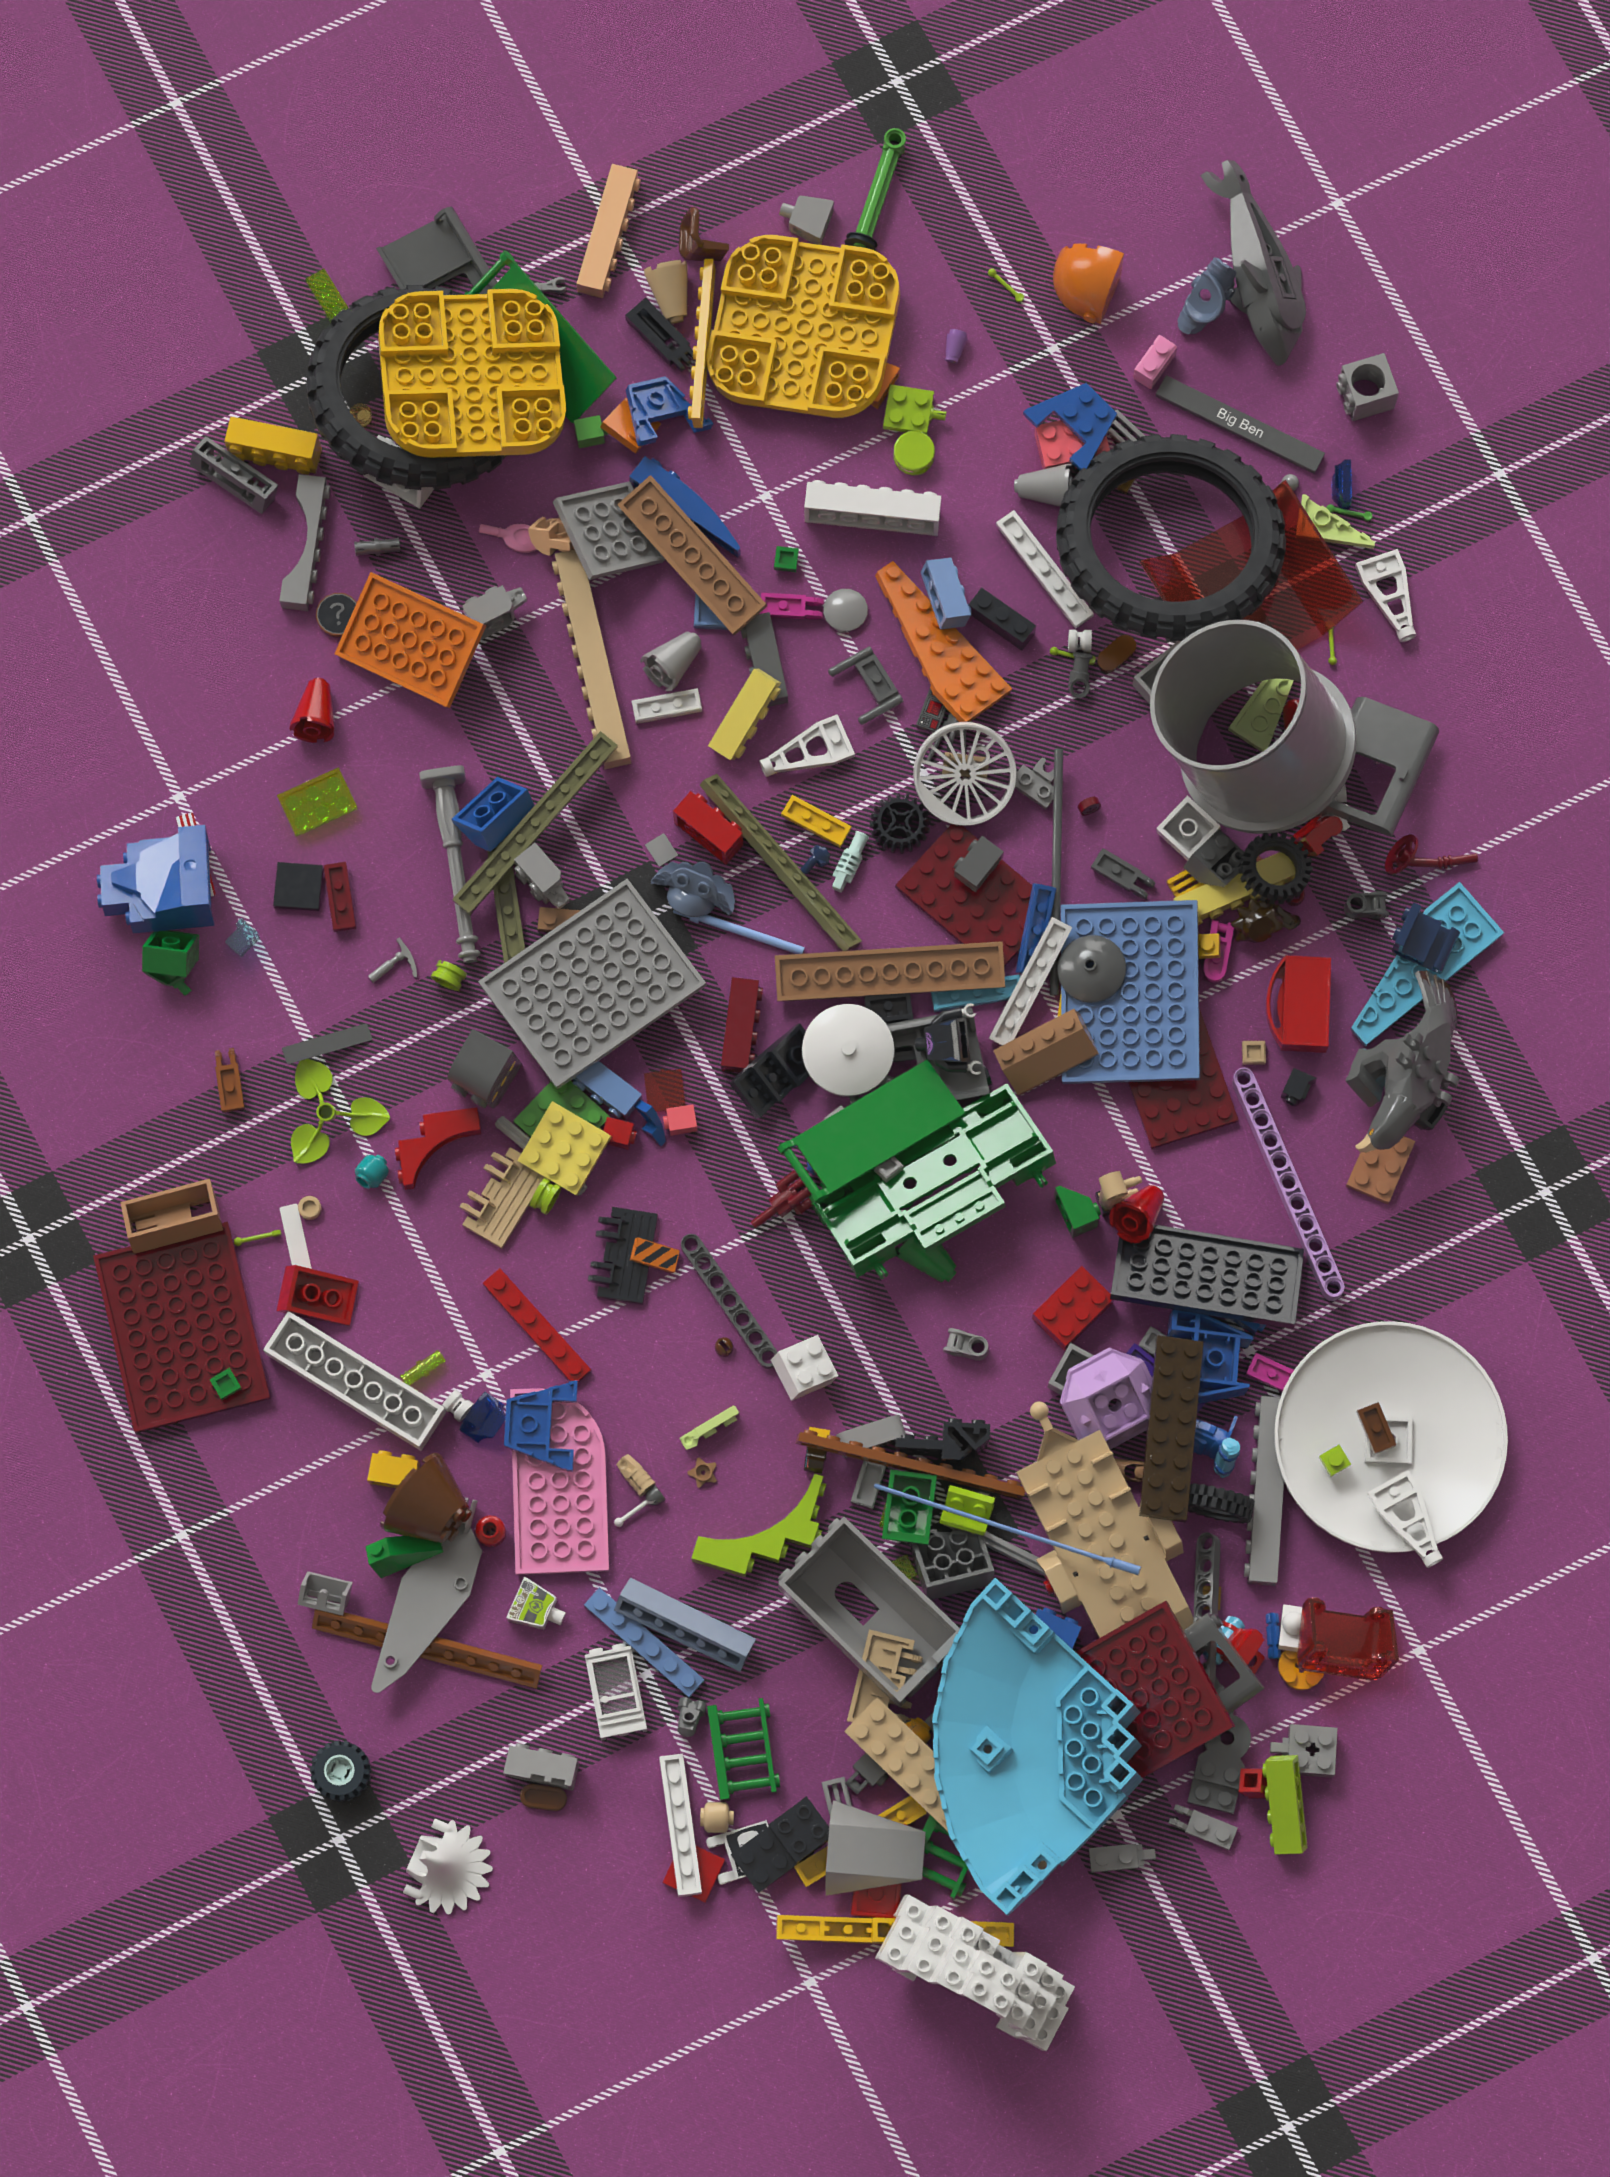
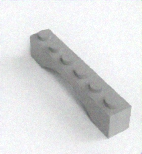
[279,474,331,611]

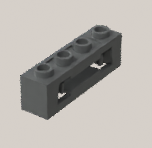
[190,436,278,514]

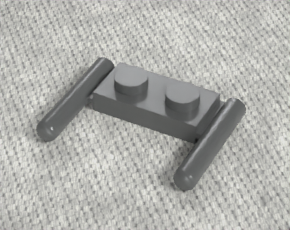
[828,646,904,725]

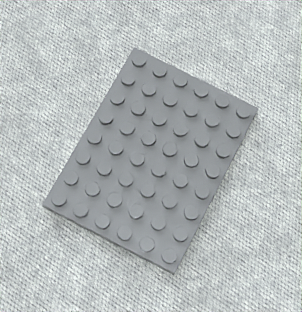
[478,879,707,1089]

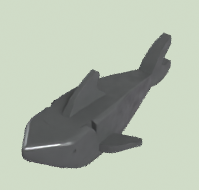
[1200,160,1306,366]

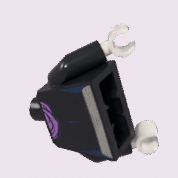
[915,1003,982,1075]

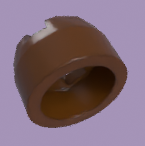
[715,1337,733,1357]

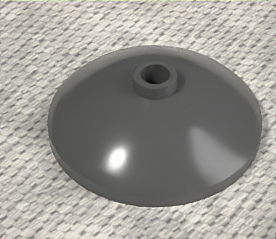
[1058,935,1126,1003]

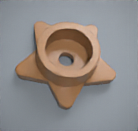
[687,1458,717,1488]

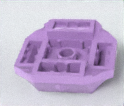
[1060,1348,1152,1449]

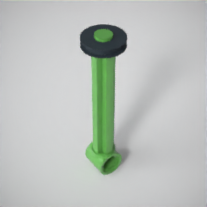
[844,128,906,251]

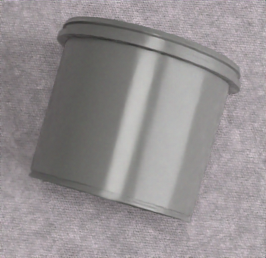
[1150,620,1356,834]

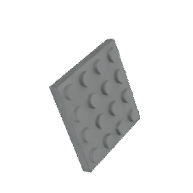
[553,481,665,580]

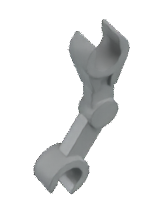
[534,277,566,294]

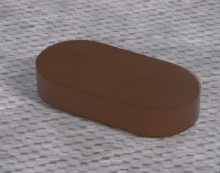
[1097,635,1136,673]
[520,1784,567,1811]

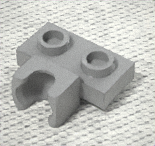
[1015,758,1054,810]

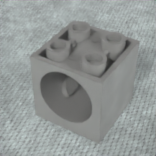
[1336,353,1399,421]

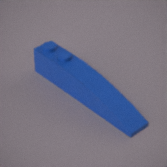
[629,456,741,558]

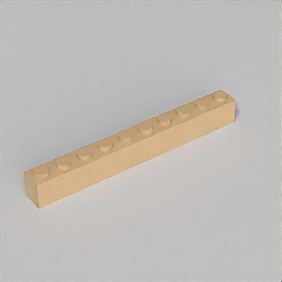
[552,549,631,769]

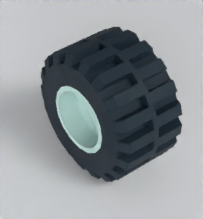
[310,1741,372,1802]

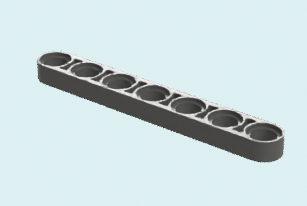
[681,1234,777,1369]
[1193,1532,1220,1686]

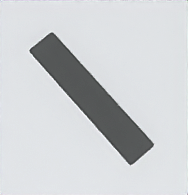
[282,1024,372,1064]

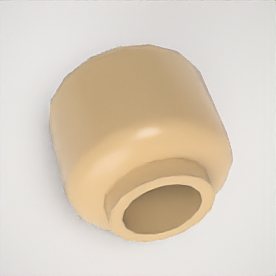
[700,1802,734,1833]

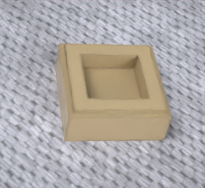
[1242,1041,1266,1065]

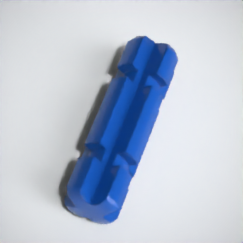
[1266,1613,1281,1659]

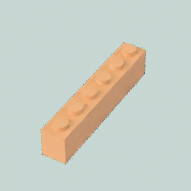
[577,164,641,298]

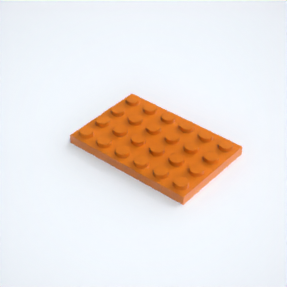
[334,572,487,708]

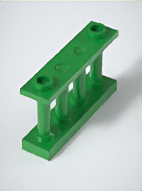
[707,1698,780,1802]
[922,1815,968,1900]

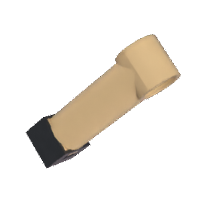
[1095,1171,1142,1217]

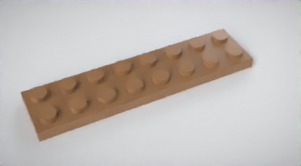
[617,475,767,635]

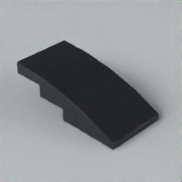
[864,993,916,1062]
[729,1023,810,1119]

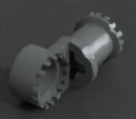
[1068,652,1093,698]

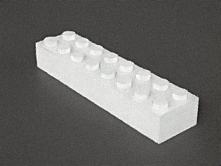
[263,1311,446,1451]

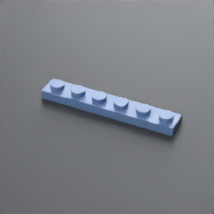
[584,1587,705,1698]

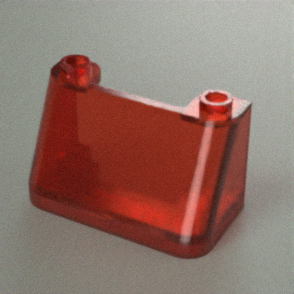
[1297,1597,1399,1680]

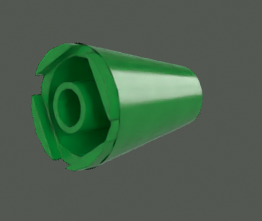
[895,1235,957,1282]

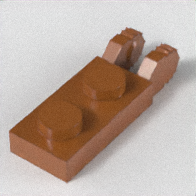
[215,1048,245,1113]

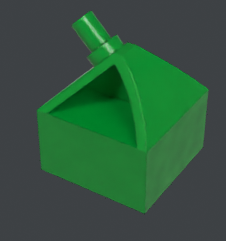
[142,930,199,996]

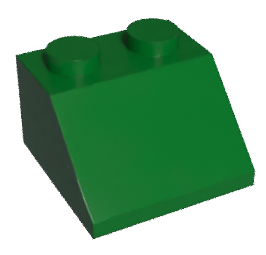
[1054,1186,1101,1238]

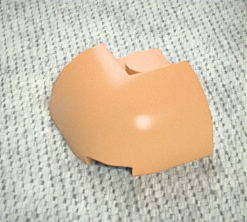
[528,517,574,556]

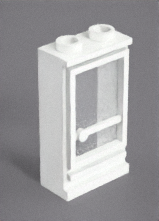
[585,1643,647,1741]

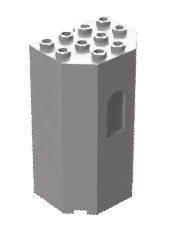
[778,1517,960,1708]

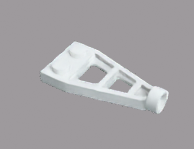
[1355,549,1416,642]
[759,714,855,777]
[1368,1470,1443,1568]

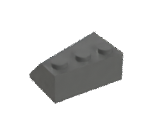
[910,1529,994,1600]

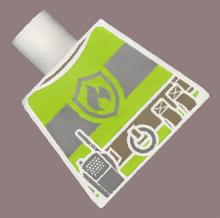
[506,1577,566,1630]

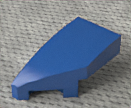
[634,1100,666,1146]

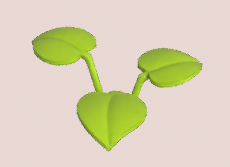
[291,1059,390,1164]

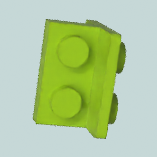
[940,1485,995,1536]

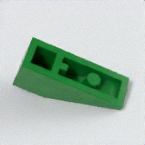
[365,1535,444,1578]

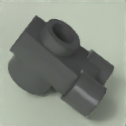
[677,1697,707,1737]

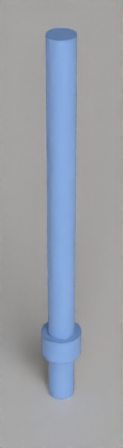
[673,910,805,954]

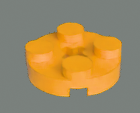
[1278,1643,1326,1690]

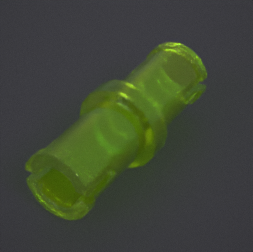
[400,1350,446,1386]

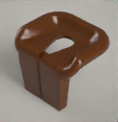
[679,207,729,261]

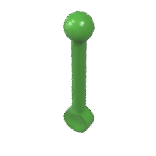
[1326,504,1372,521]

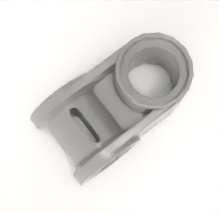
[943,1328,989,1361]

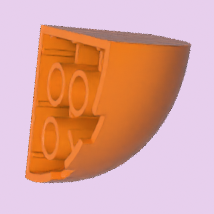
[1053,243,1124,324]

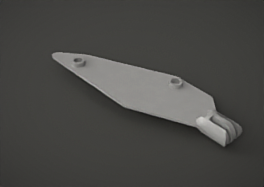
[371,1497,482,1693]

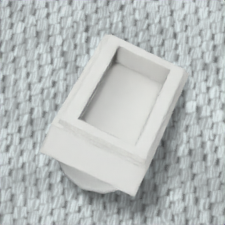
[1278,1604,1307,1652]

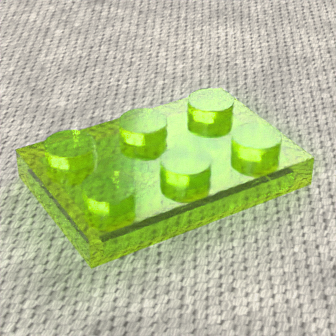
[277,767,358,837]

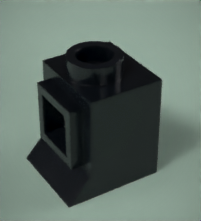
[1281,1068,1317,1106]

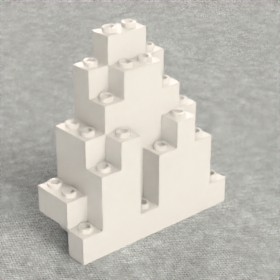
[875,1895,1075,2051]

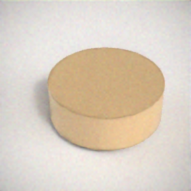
[298,1196,322,1220]

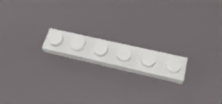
[996,510,1094,629]
[988,917,1072,1046]
[659,1754,702,1897]

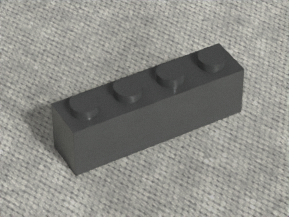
[741,612,788,707]

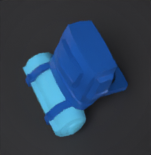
[1193,1416,1240,1478]

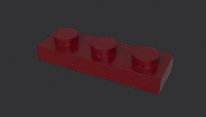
[324,861,356,932]

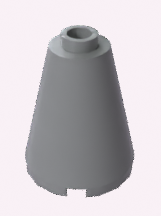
[1014,464,1076,507]
[640,632,702,691]

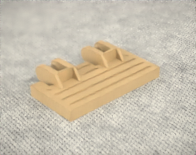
[460,1147,546,1249]
[847,1629,923,1723]

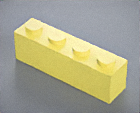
[708,669,781,760]

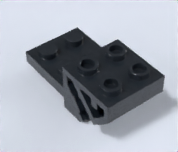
[895,1418,990,1467]
[731,1796,829,1893]

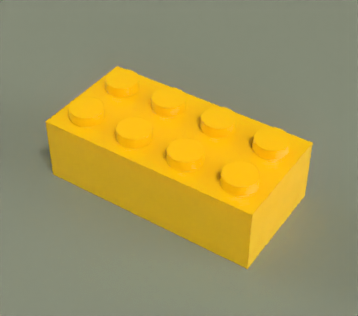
[224,416,322,475]

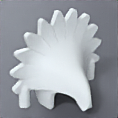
[403,1819,493,1915]

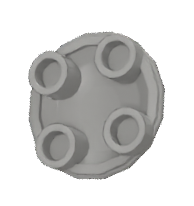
[823,589,868,633]

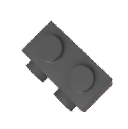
[953,836,1004,892]

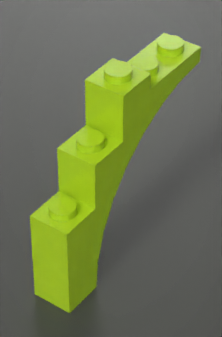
[691,1474,826,1577]

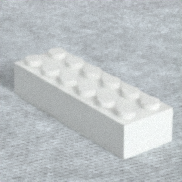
[804,480,941,536]

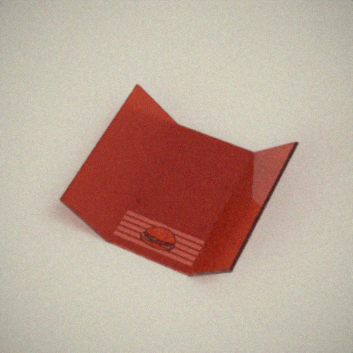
[1139,480,1363,650]

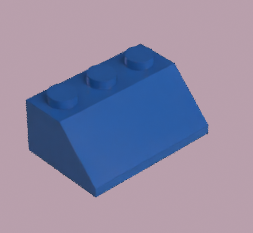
[451,777,535,852]

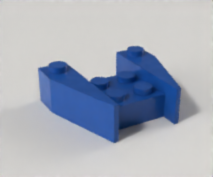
[1167,1310,1253,1404]

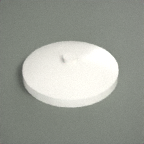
[802,1004,894,1096]

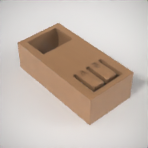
[120,1179,223,1254]

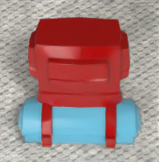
[1202,1616,1265,1674]

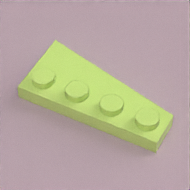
[1228,679,1294,752]

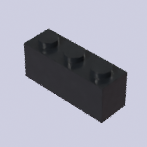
[968,587,1036,651]

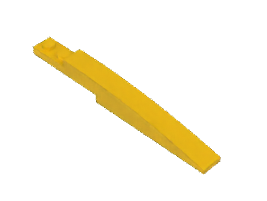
[776,1915,1014,1947]

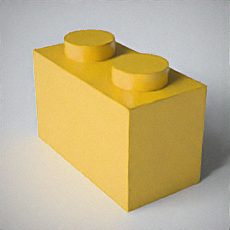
[367,1450,420,1488]

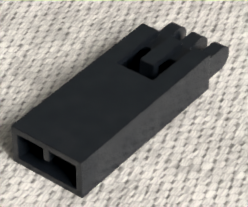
[625,297,695,372]

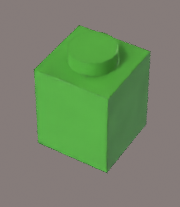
[574,415,608,448]

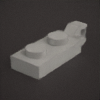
[1089,1844,1156,1873]

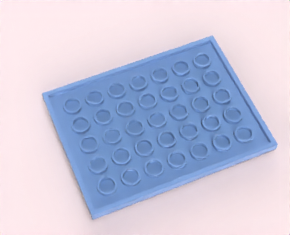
[1061,900,1200,1084]

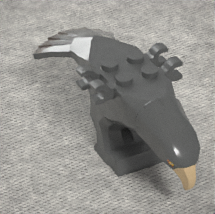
[1345,970,1460,1153]

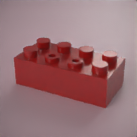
[1266,955,1331,1053]

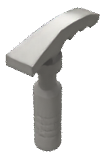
[368,937,417,983]

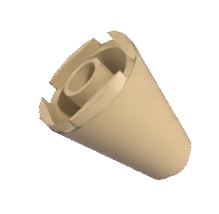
[644,260,688,324]

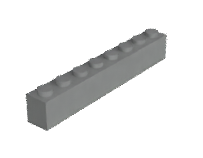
[1244,1396,1284,1586]

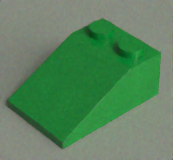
[882,1470,937,1545]

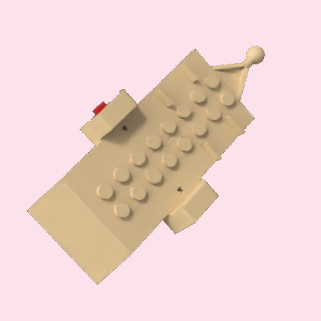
[1016,1401,1193,1638]

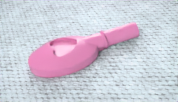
[479,524,537,553]

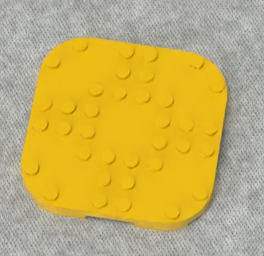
[707,235,900,418]
[378,289,566,458]

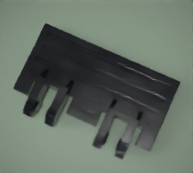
[588,1207,658,1305]

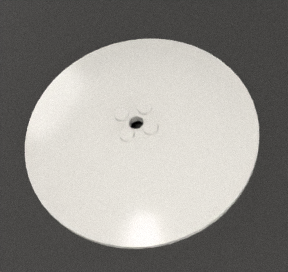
[1274,1321,1508,1553]

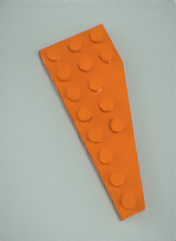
[875,561,1012,722]

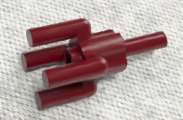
[750,1170,812,1229]

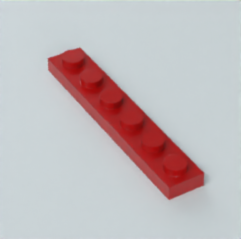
[483,1268,591,1382]

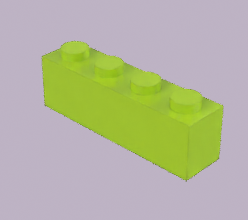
[1263,1755,1308,1854]

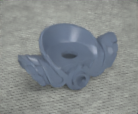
[1177,257,1236,335]
[651,862,735,917]

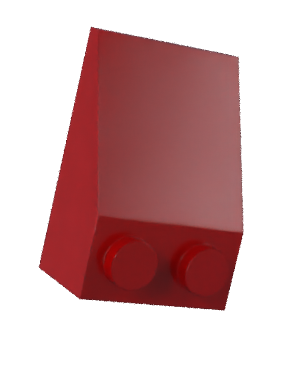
[276,1265,359,1326]

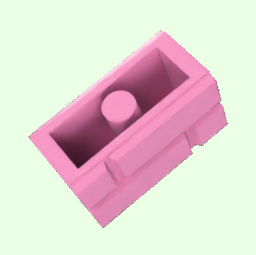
[1133,335,1177,389]

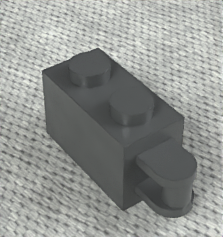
[846,1753,889,1795]

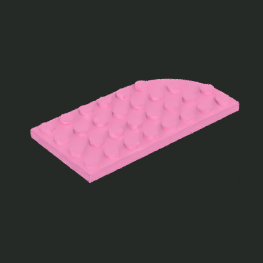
[510,1388,609,1575]

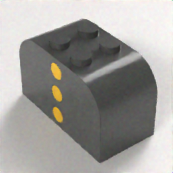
[447,1029,522,1109]

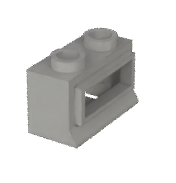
[298,1571,353,1616]

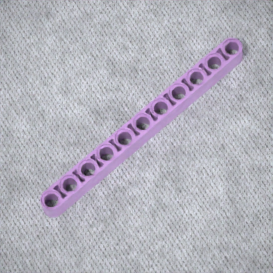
[1232,1068,1345,1301]

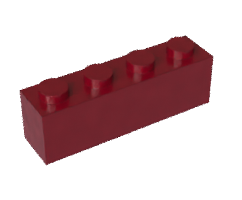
[721,977,763,1073]

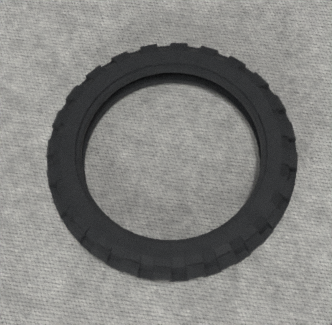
[306,285,509,490]
[1056,434,1286,641]

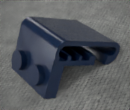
[1391,902,1460,974]

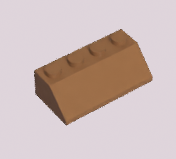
[993,1009,1099,1096]

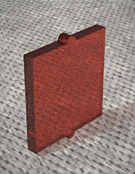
[644,1069,685,1113]

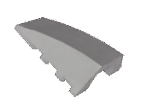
[826,1800,926,1896]

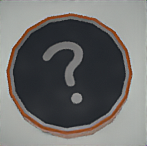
[316,593,357,637]

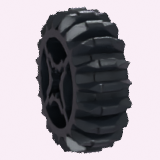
[870,793,931,854]

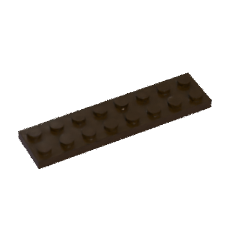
[1139,1335,1204,1523]

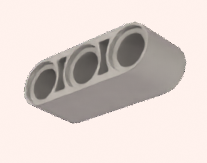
[836,1415,906,1458]

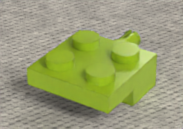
[883,384,947,435]

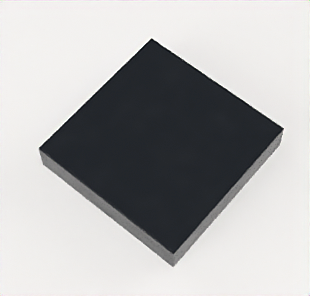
[273,862,323,911]

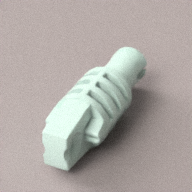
[832,831,869,893]

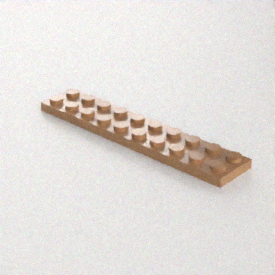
[775,942,1005,1002]

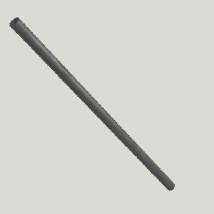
[1050,749,1063,996]

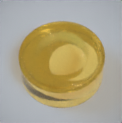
[350,403,372,427]

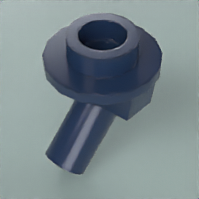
[801,845,830,874]

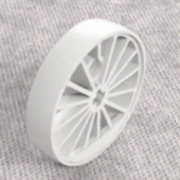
[913,722,1017,825]

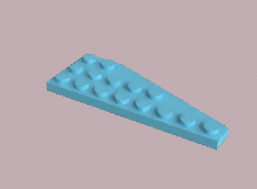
[1350,882,1504,1047]

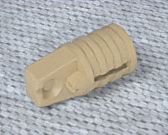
[616,1454,656,1497]

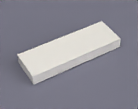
[632,688,702,724]

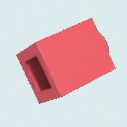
[663,1104,697,1136]

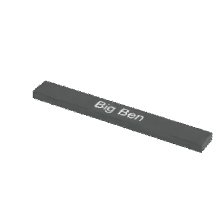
[1156,375,1325,474]

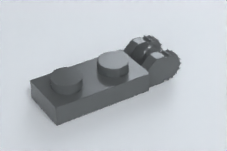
[1091,848,1156,899]

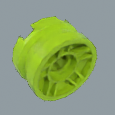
[431,960,467,991]
[530,1178,562,1215]

